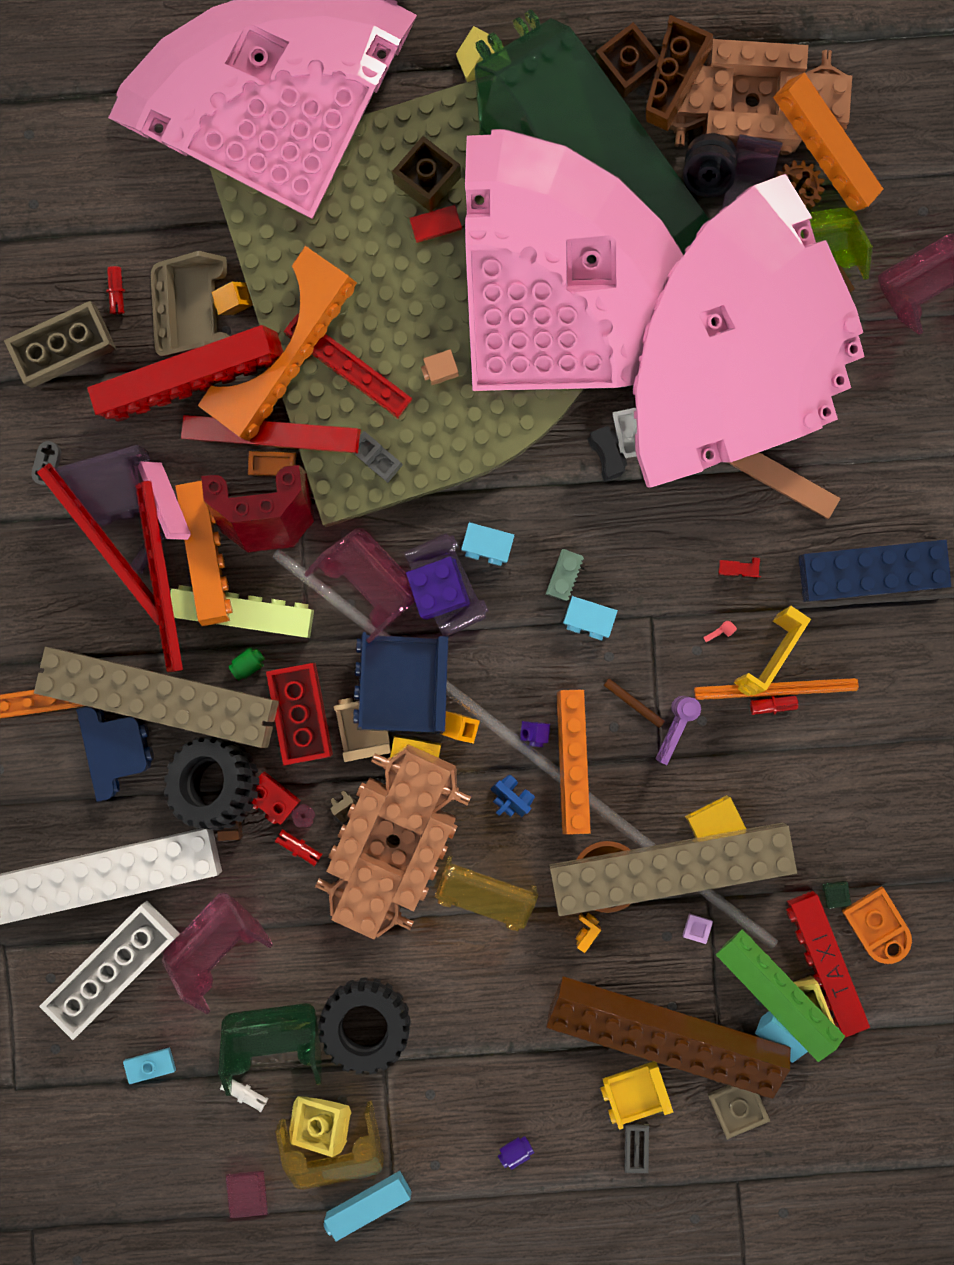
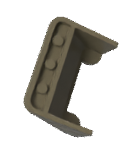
[151,251,229,357]

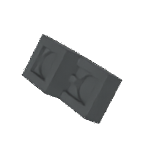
[353,431,403,483]

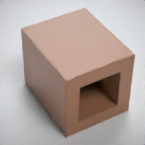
[421,349,459,385]

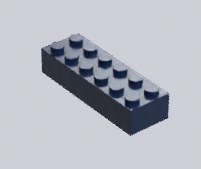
[799,540,952,602]

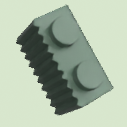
[546,549,584,601]

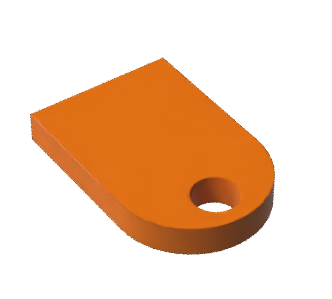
[841,886,912,964]

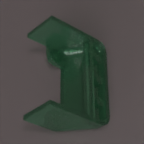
[218,1003,322,1096]

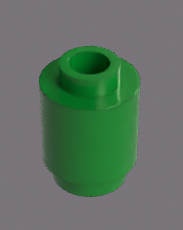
[228,648,265,681]

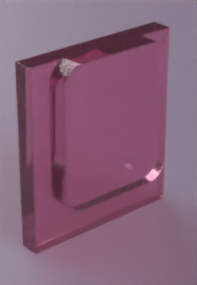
[226,1171,268,1218]

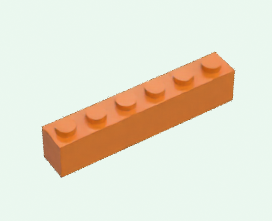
[773,72,883,212]
[175,481,233,626]
[557,690,591,834]

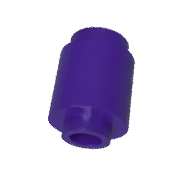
[498,1136,535,1170]

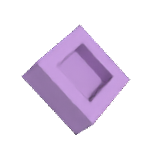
[682,913,713,944]

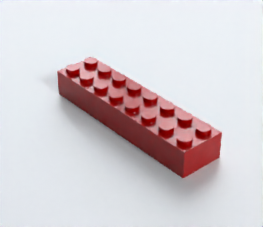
[87,325,283,421]

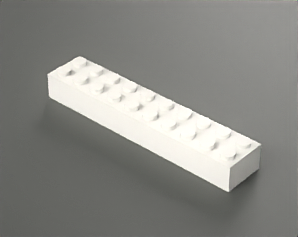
[0,828,222,925]

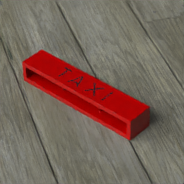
[786,891,870,1038]

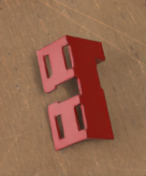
[719,557,761,578]

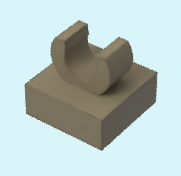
[330,791,357,823]

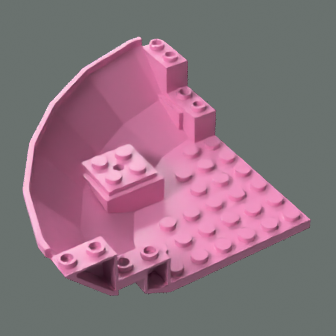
[108,0,417,219]
[465,129,683,391]

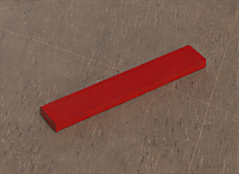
[283,313,412,419]

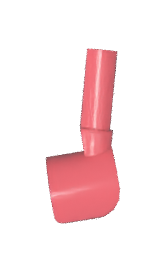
[703,621,737,642]

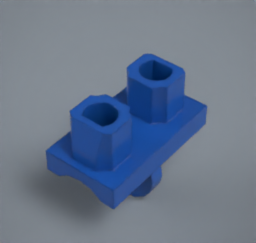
[490,775,535,817]

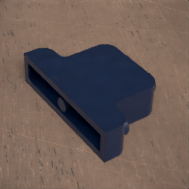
[76,707,154,802]

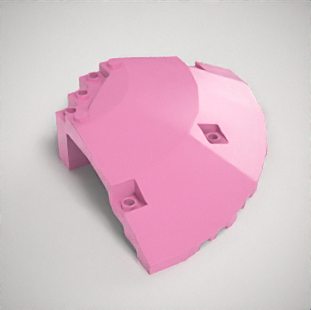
[633,174,865,488]

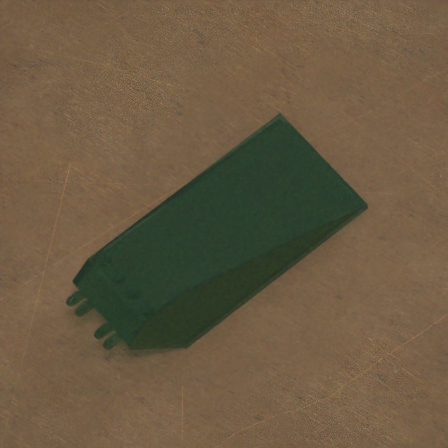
[475,10,710,263]

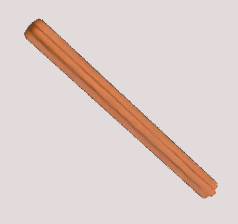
[694,678,859,700]

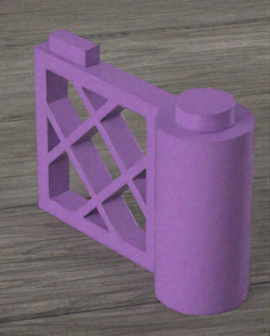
[655,696,701,765]

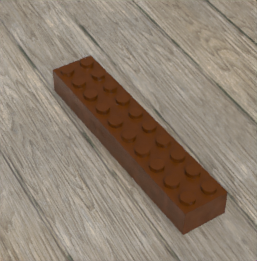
[546,976,791,1099]

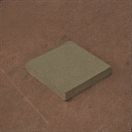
[708,1085,770,1140]

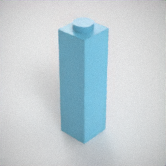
[323,1171,411,1241]

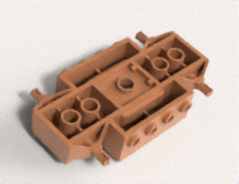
[669,39,852,155]
[315,744,471,940]

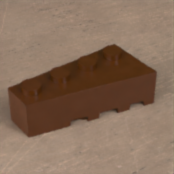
[646,15,713,131]

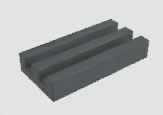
[624,1123,649,1173]

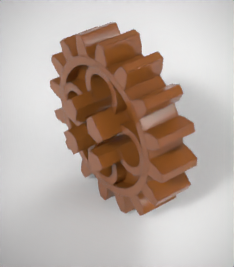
[775,160,825,210]

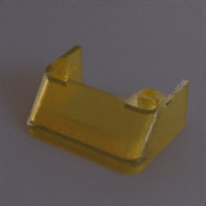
[435,855,538,931]
[275,1101,384,1190]

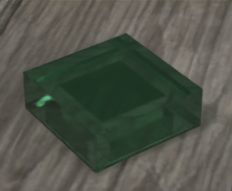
[823,881,851,909]

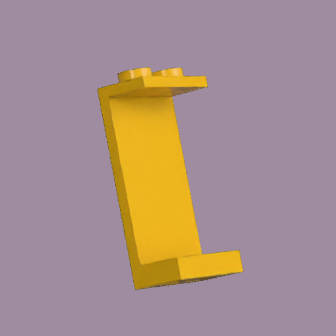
[734,606,811,696]

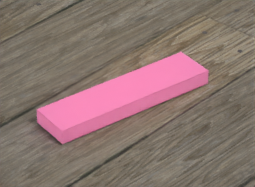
[138,461,191,540]

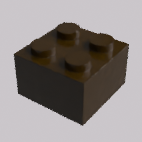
[392,136,461,212]

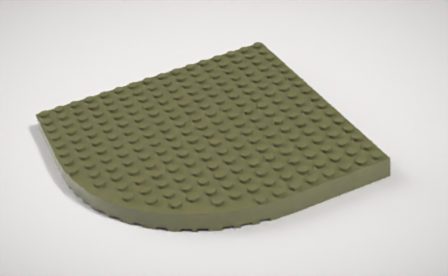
[209,49,609,527]

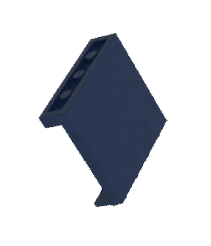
[353,632,448,734]

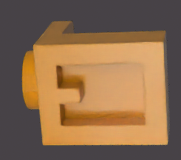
[576,913,601,953]

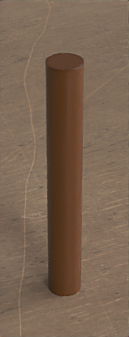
[603,678,665,728]

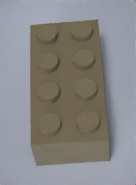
[4,301,116,388]

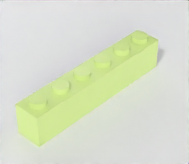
[170,585,314,638]

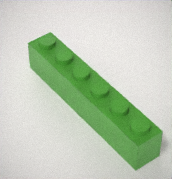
[716,929,845,1062]

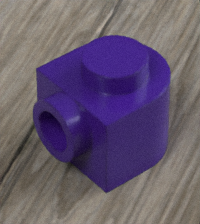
[520,721,550,747]

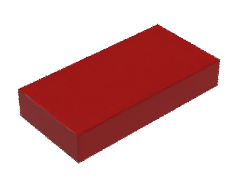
[409,205,462,243]

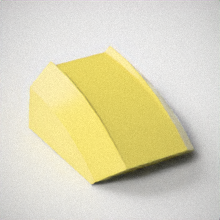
[289,1096,351,1157]

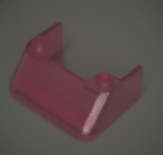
[878,233,954,335]
[304,528,415,643]
[162,893,273,1014]

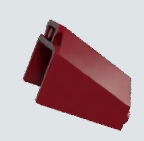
[201,465,314,552]

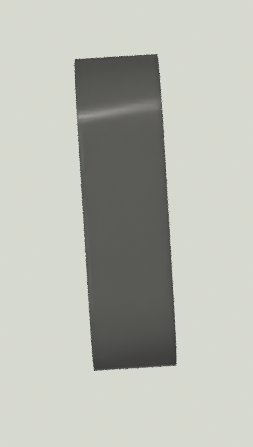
[31,441,62,486]

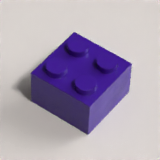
[406,556,470,620]

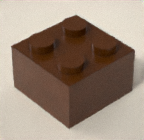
[594,22,660,98]

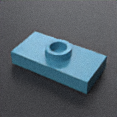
[123,1047,176,1084]

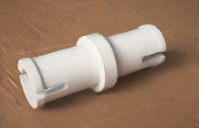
[220,1076,268,1112]

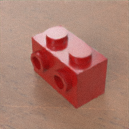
[252,771,301,825]

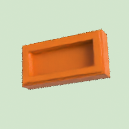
[248,451,297,476]

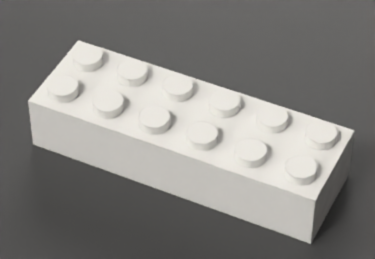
[39,901,180,1040]

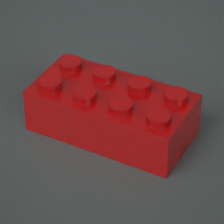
[266,663,333,765]

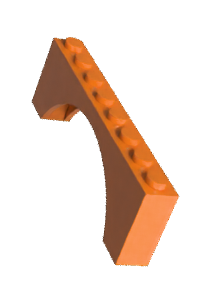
[198,246,357,441]

